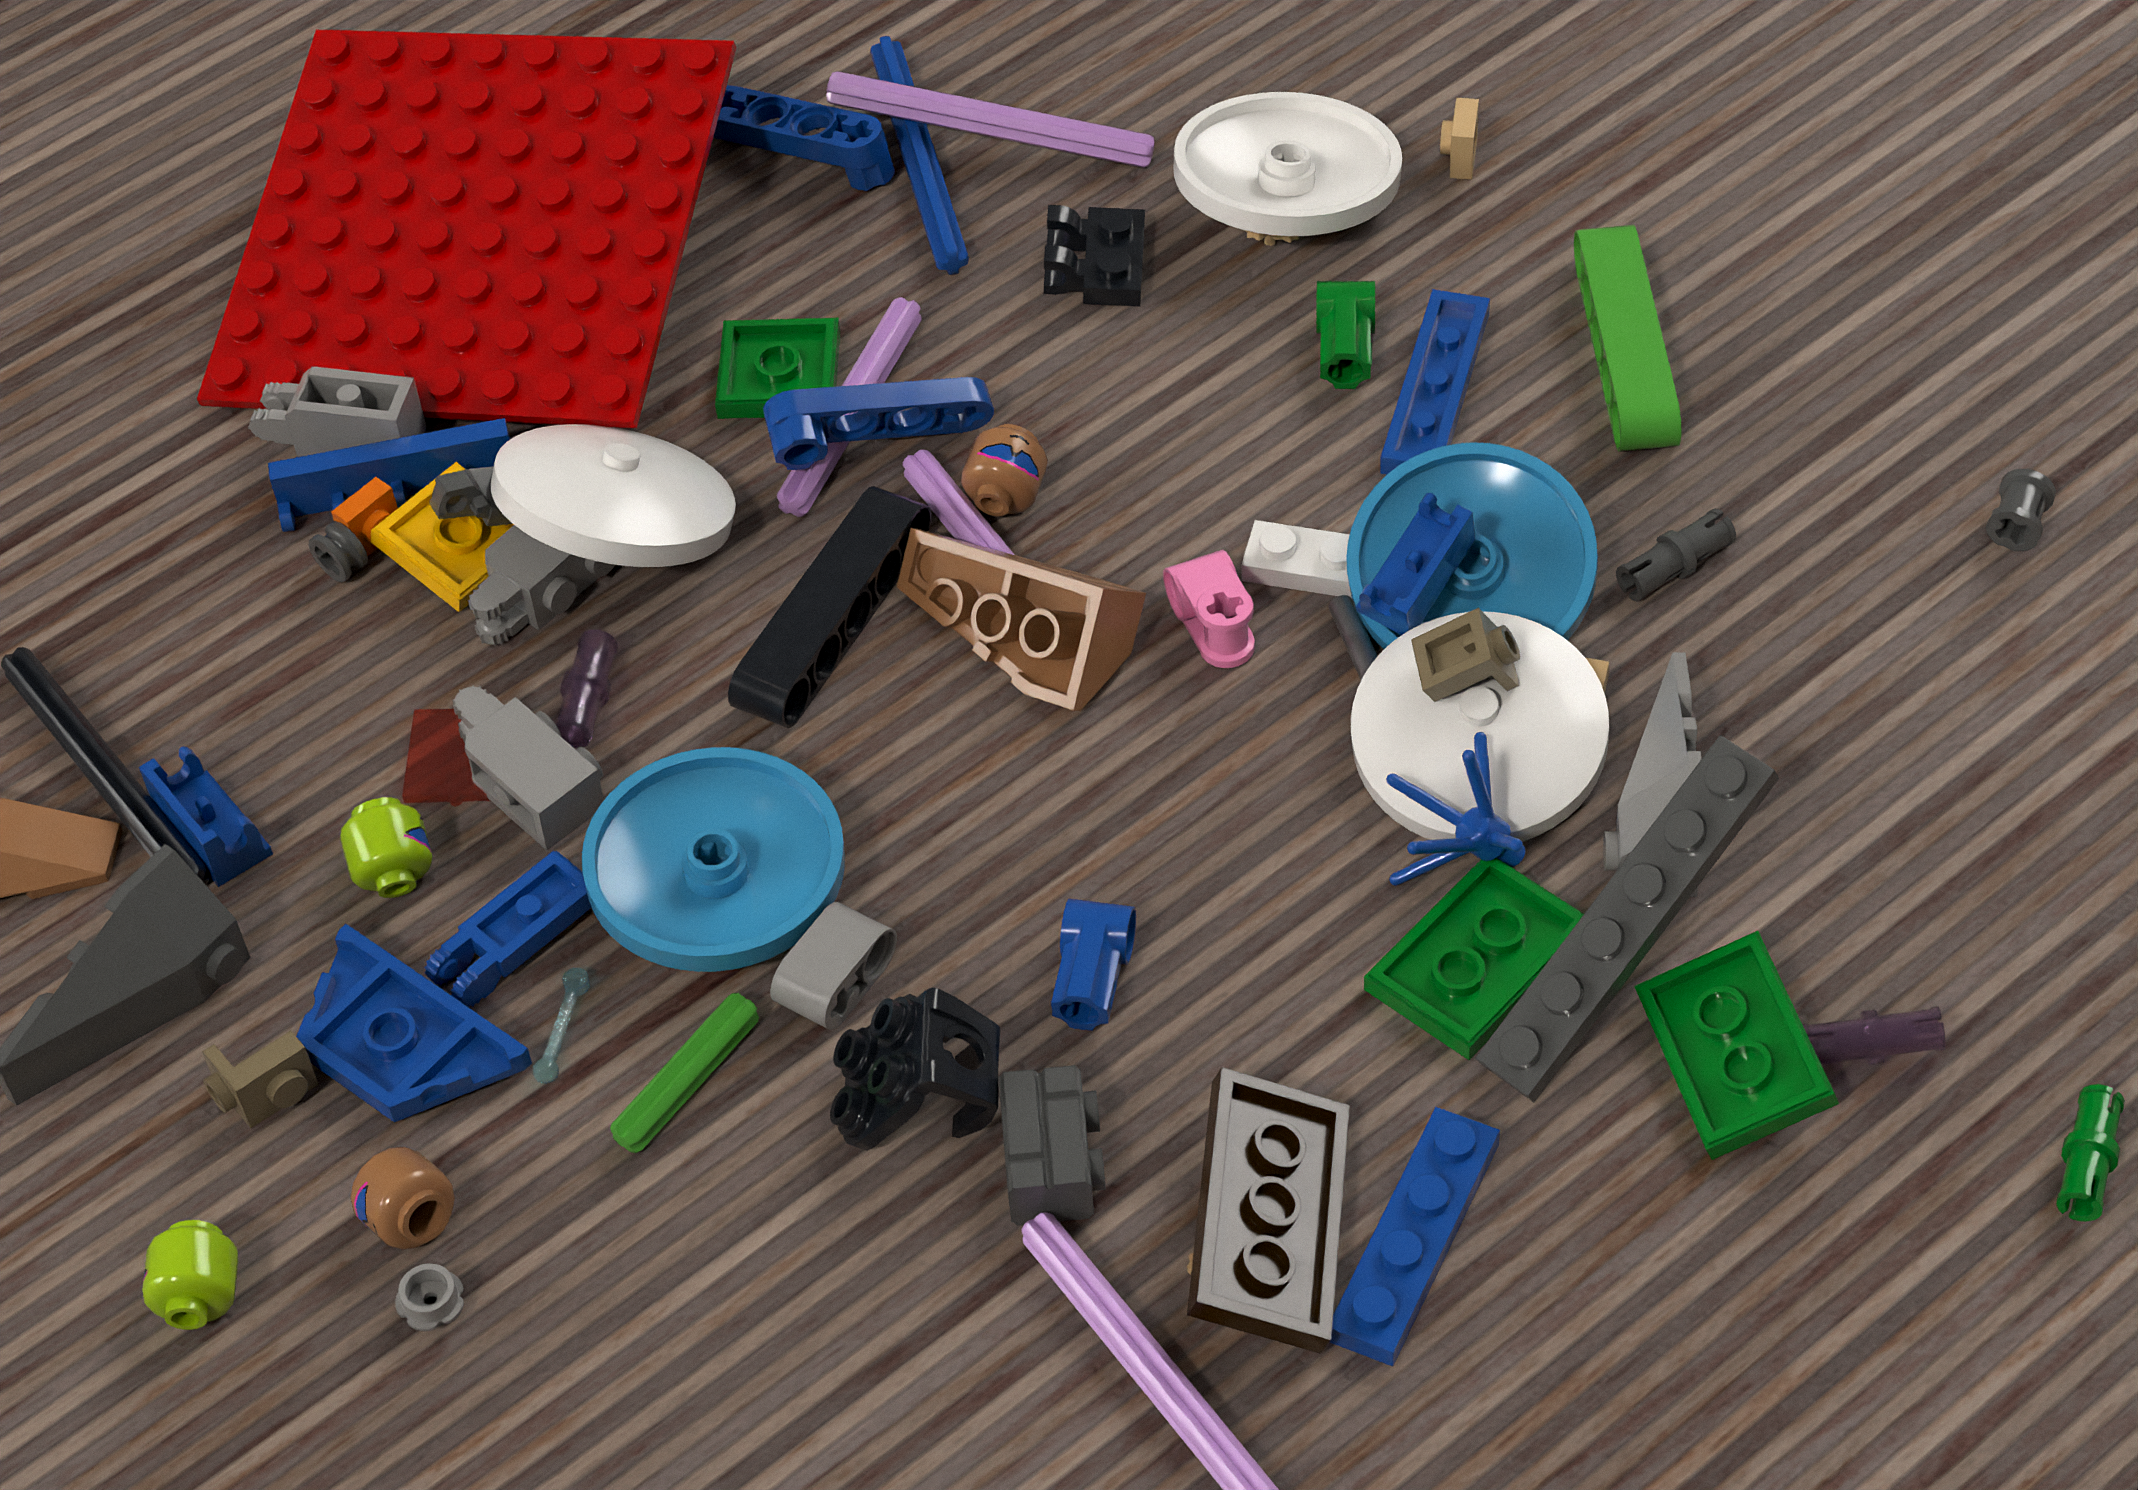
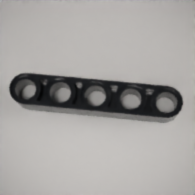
[728,486,932,728]

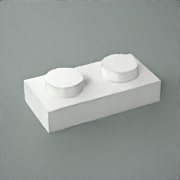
[1241,520,1352,598]

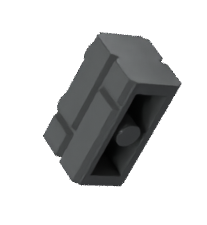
[998,1065,1106,1226]

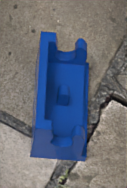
[1356,493,1475,635]
[139,746,273,887]

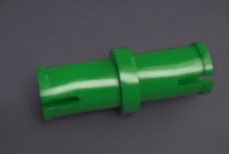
[2056,1084,2125,1222]

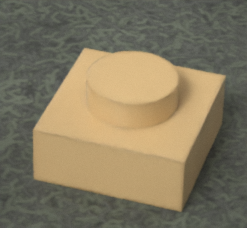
[1440,98,1479,180]

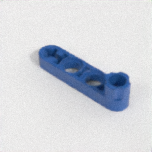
[714,85,895,191]
[763,377,994,470]

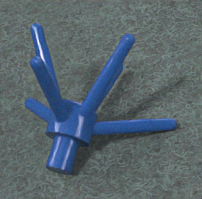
[1386,732,1526,886]

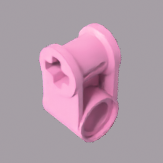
[1163,550,1255,668]

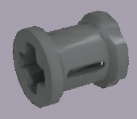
[1986,469,2056,551]

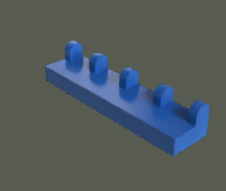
[268,418,510,532]

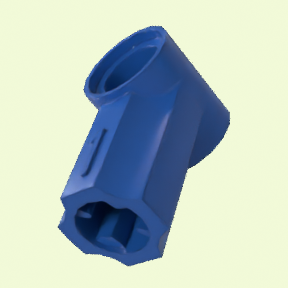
[1051,899,1136,1031]

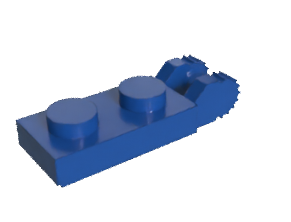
[424,851,592,1007]

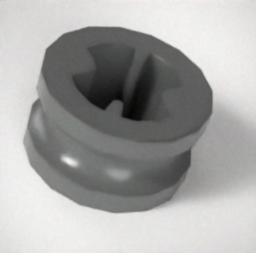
[308,521,368,583]

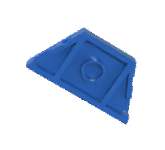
[296,924,532,1123]

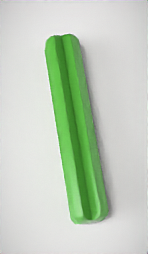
[610,993,759,1153]

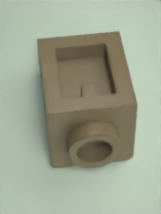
[1411,607,1520,702]

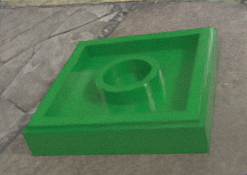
[715,318,840,419]

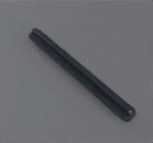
[1,647,210,885]

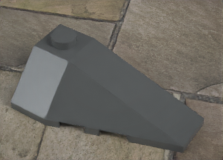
[0,844,251,1105]

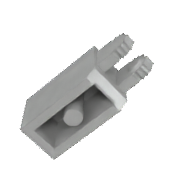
[248,366,427,457]
[468,525,615,646]
[452,685,604,851]

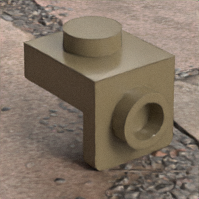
[202,1030,319,1129]

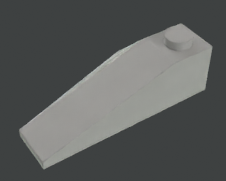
[1603,652,1702,897]

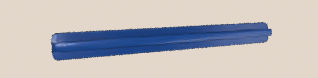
[870,36,969,275]

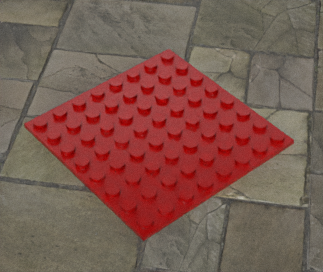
[197,29,737,429]

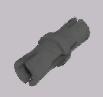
[1616,508,1736,602]

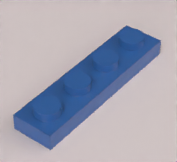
[1380,289,1490,475]
[1330,1107,1500,1367]

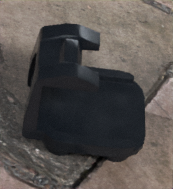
[830,988,1000,1151]

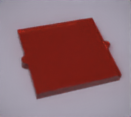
[402,708,491,807]

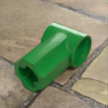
[1316,281,1375,389]

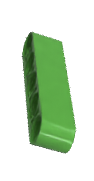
[1574,225,1681,452]

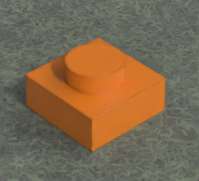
[331,477,398,556]

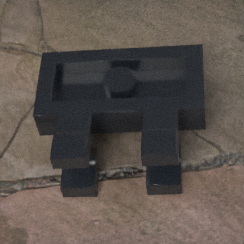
[1043,205,1145,307]

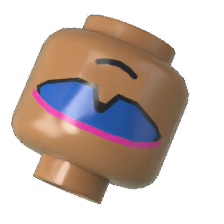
[961,424,1048,516]
[350,1147,455,1250]

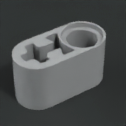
[770,902,897,1030]

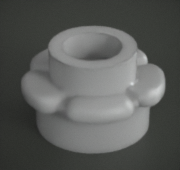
[395,1263,464,1331]

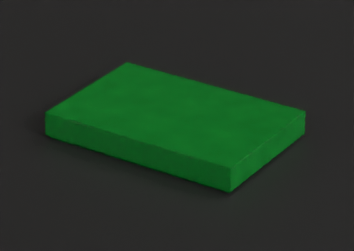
[1364,858,1584,1060]
[1634,931,1839,1160]

